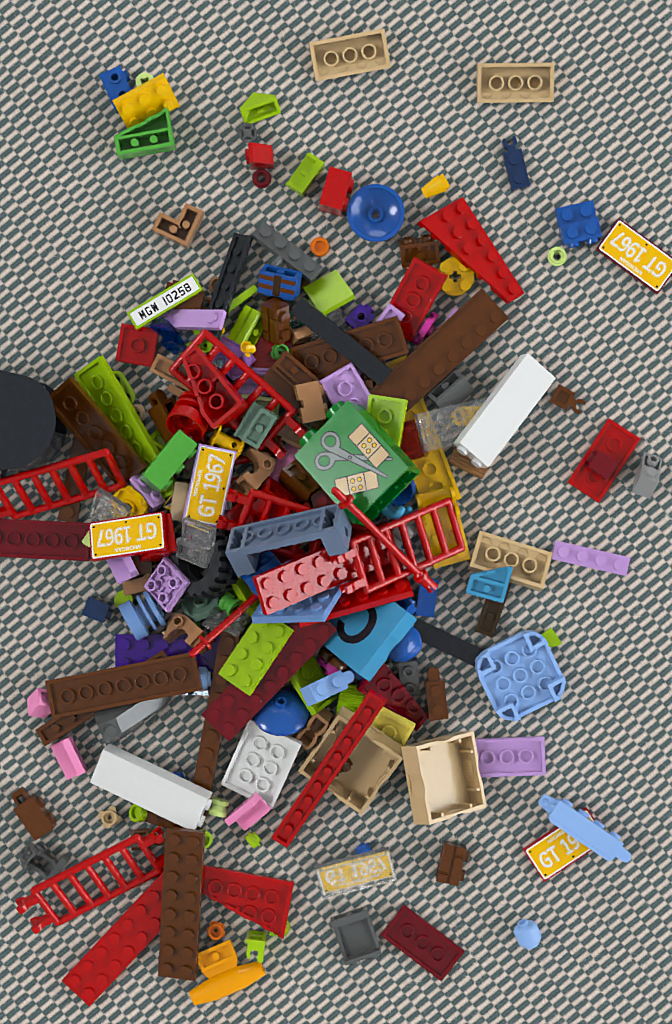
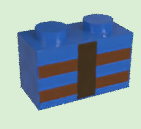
[257,264,302,301]

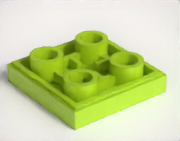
[303,269,355,315]

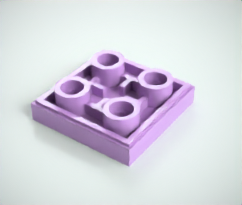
[144,557,191,612]

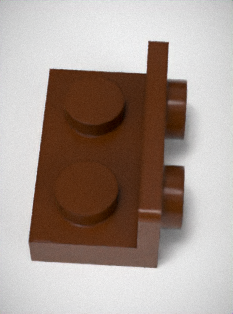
[398,234,440,268]

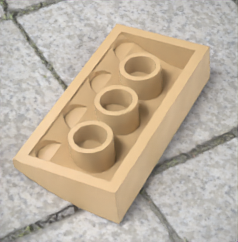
[308,29,391,81]
[476,63,555,103]
[468,531,553,592]

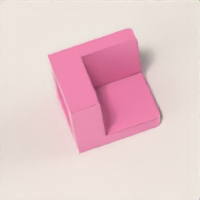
[27,688,51,718]

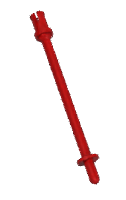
[331,487,438,593]
[189,548,306,658]

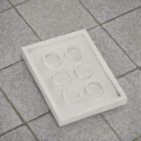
[221,718,303,809]

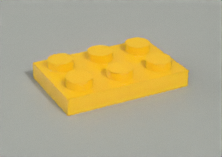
[112,73,180,129]

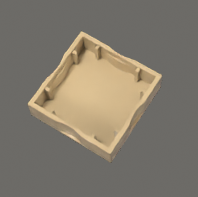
[298,706,403,815]
[401,731,487,825]

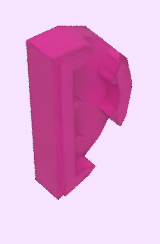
[412,311,439,346]
[316,656,346,675]

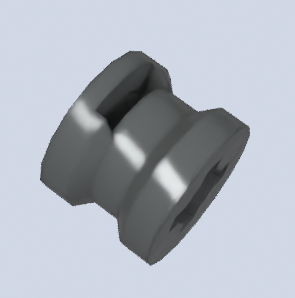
[238,123,257,143]

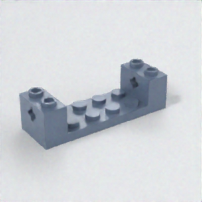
[225,503,352,577]

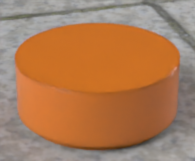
[310,237,329,257]

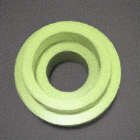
[547,247,567,266]

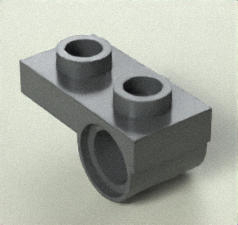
[397,657,420,696]

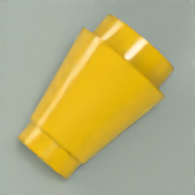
[421,174,450,199]

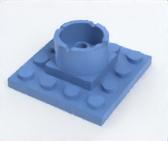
[251,560,350,624]

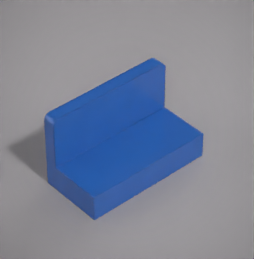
[414,578,439,618]

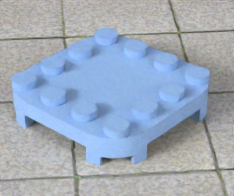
[475,630,566,722]

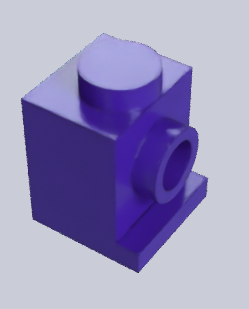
[345,304,375,329]

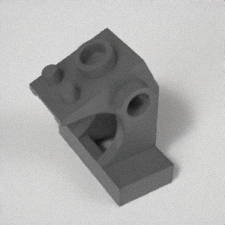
[19,842,71,892]

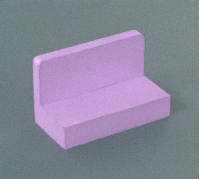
[106,556,139,584]

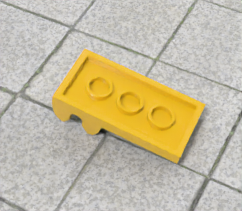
[415,485,471,569]

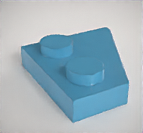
[466,566,513,603]

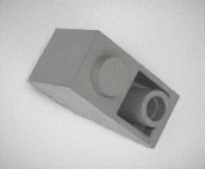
[632,452,662,499]

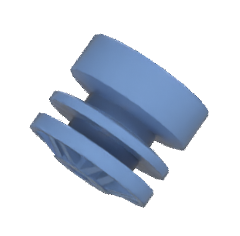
[118,590,167,641]

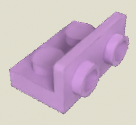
[127,472,166,513]

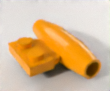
[189,939,266,1006]

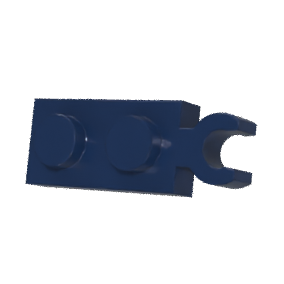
[502,136,530,191]

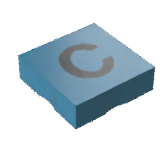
[323,602,417,681]

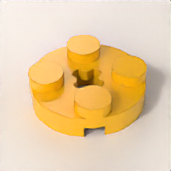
[438,257,474,297]
[111,485,150,518]

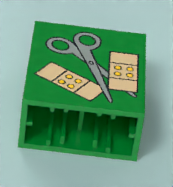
[294,400,422,526]

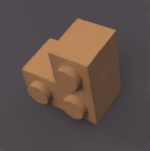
[151,203,205,250]

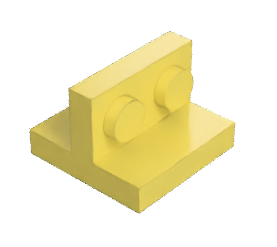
[371,707,416,746]

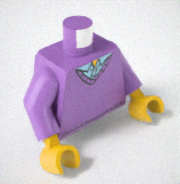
[212,327,256,381]

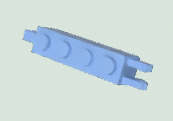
[538,793,632,863]

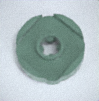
[181,596,220,622]

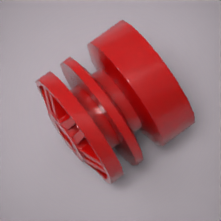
[166,391,209,443]

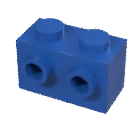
[99,65,134,114]

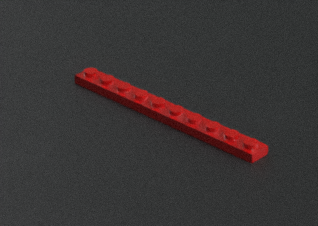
[271,689,387,848]

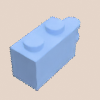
[300,670,354,707]

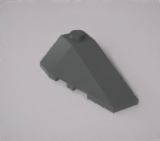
[93,696,171,746]

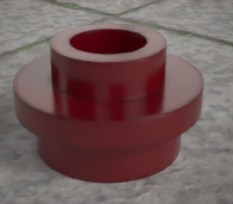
[252,169,271,189]

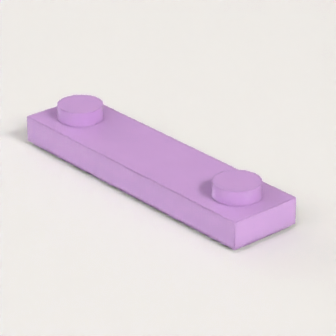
[156,309,227,331]

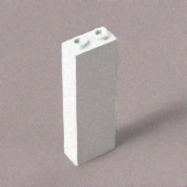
[453,353,556,468]
[90,743,213,829]

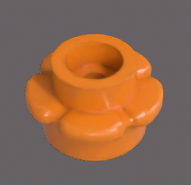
[207,921,225,940]

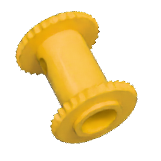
[208,426,245,460]

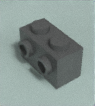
[426,368,475,416]

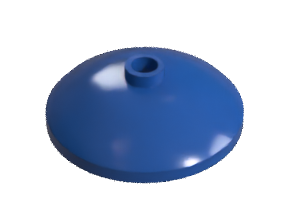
[347,184,405,242]
[253,687,310,736]

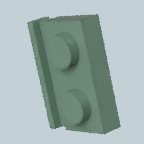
[234,401,278,450]

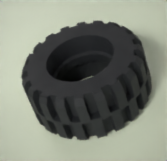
[168,524,238,599]

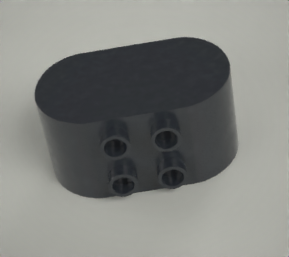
[0,370,67,478]

